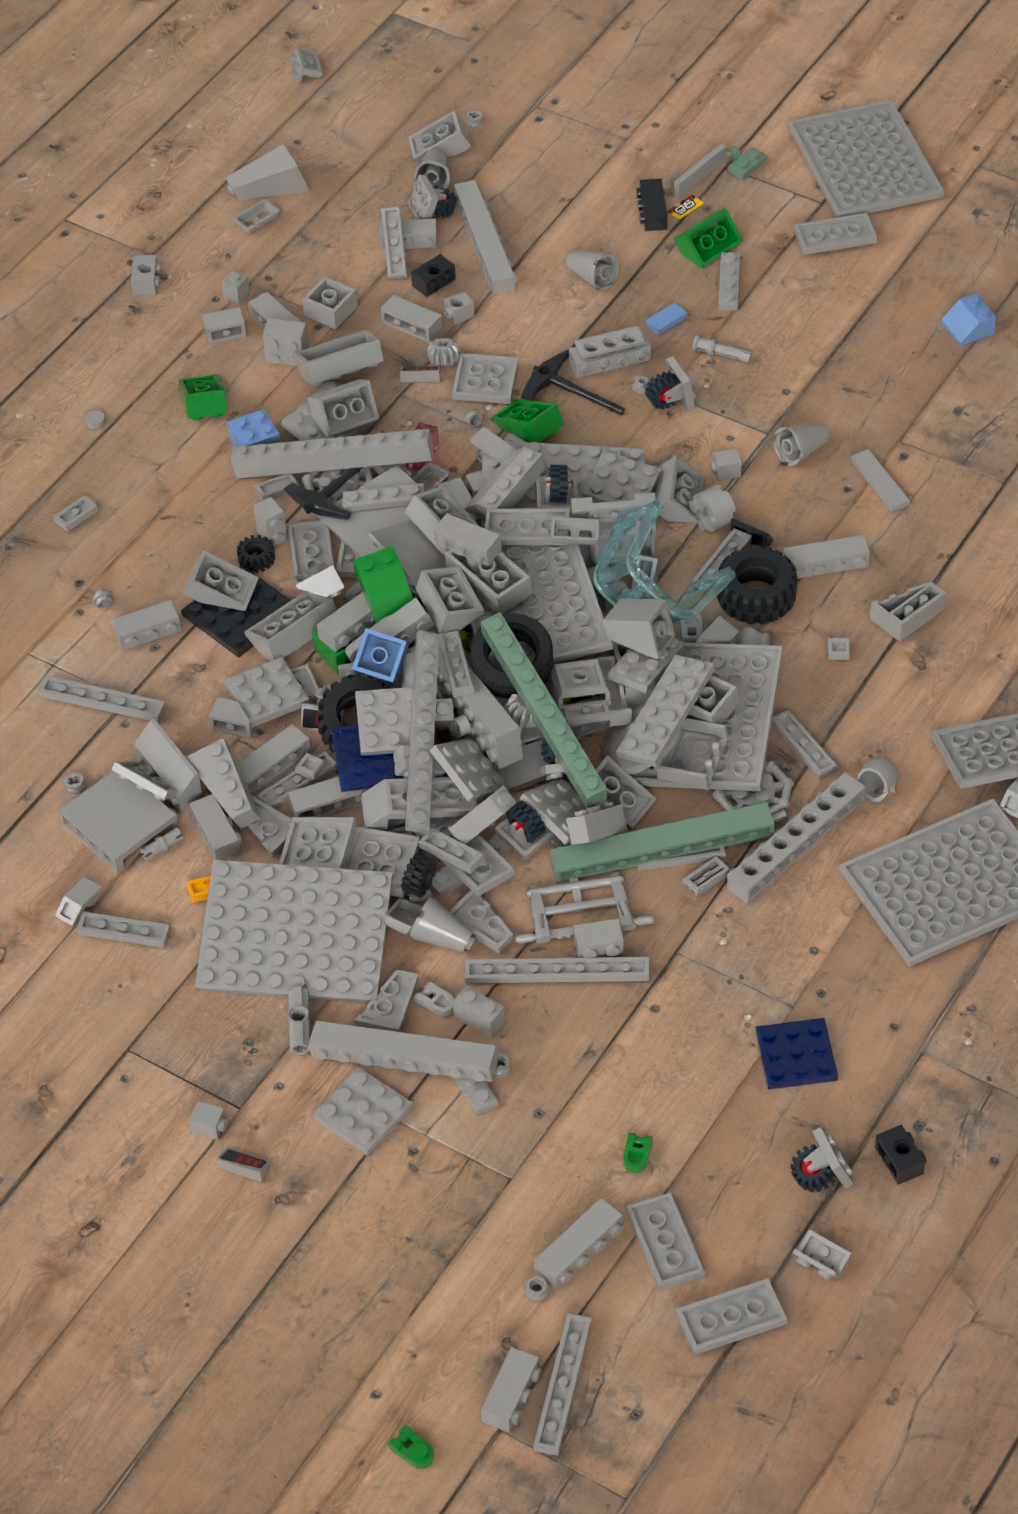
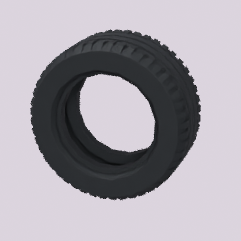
[470,613,553,699]

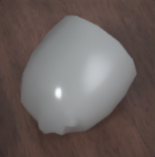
[857,757,899,802]

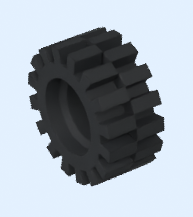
[237,535,275,573]
[401,853,436,898]

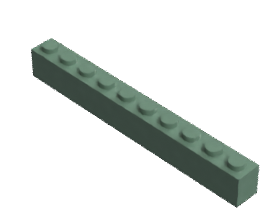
[481,612,607,808]
[550,802,774,884]

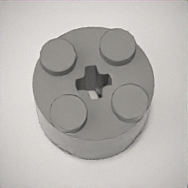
[689,484,736,532]

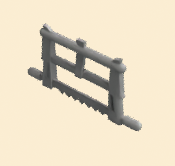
[515,872,655,944]

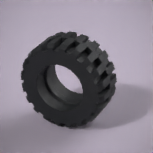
[717,546,797,624]
[317,675,391,761]

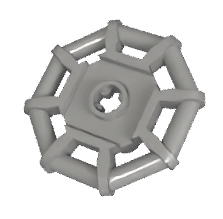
[302,466,374,504]
[712,760,794,815]

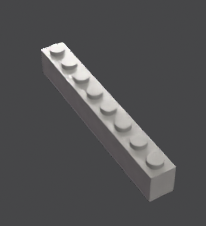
[454,180,518,295]
[308,1021,499,1082]

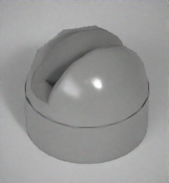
[465,410,483,428]

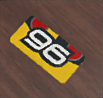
[667,195,704,219]

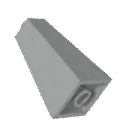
[225,144,309,201]

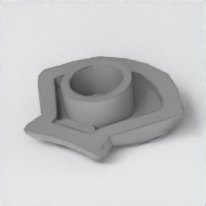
[736,626,770,645]

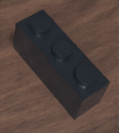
[636,178,667,231]

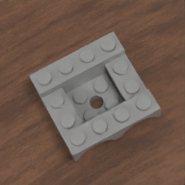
[571,492,656,567]
[545,656,632,727]

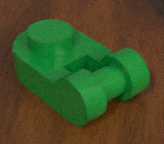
[623,1132,653,1173]
[387,1425,434,1469]

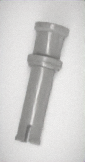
[692,334,753,364]

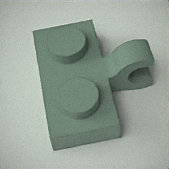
[728,146,767,180]

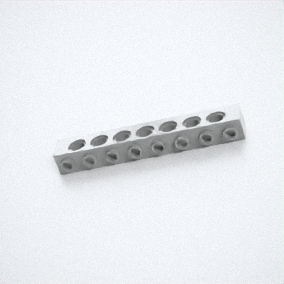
[727,773,866,904]

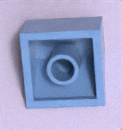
[941,293,996,346]

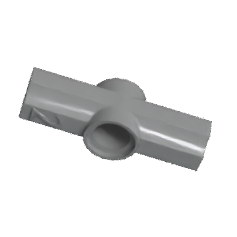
[288,986,310,1055]

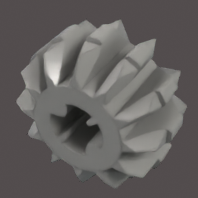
[427,337,461,367]
[505,694,536,728]

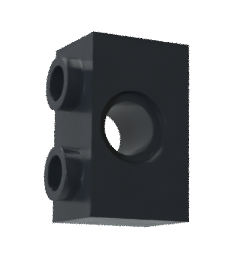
[411,254,456,297]
[875,1124,926,1185]

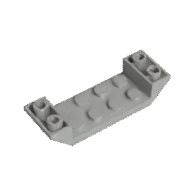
[361,777,498,831]

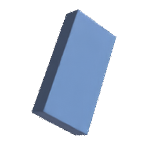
[645,303,687,335]

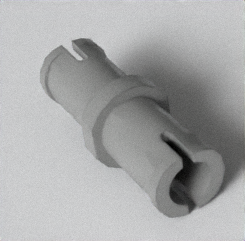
[139,827,184,862]

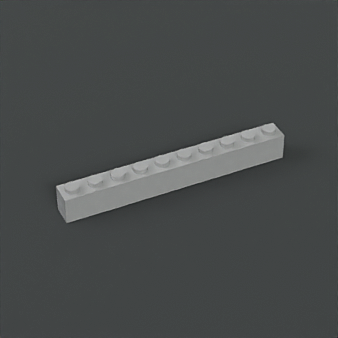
[230,429,434,479]

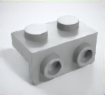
[792,1229,853,1281]

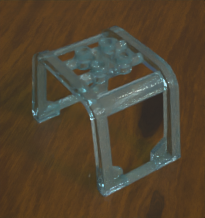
[594,500,736,624]

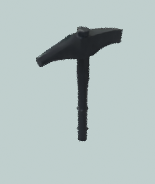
[521,349,625,415]
[284,467,364,520]

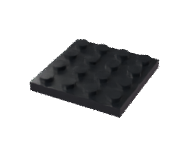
[181,565,291,658]

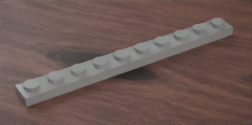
[405,630,440,834]

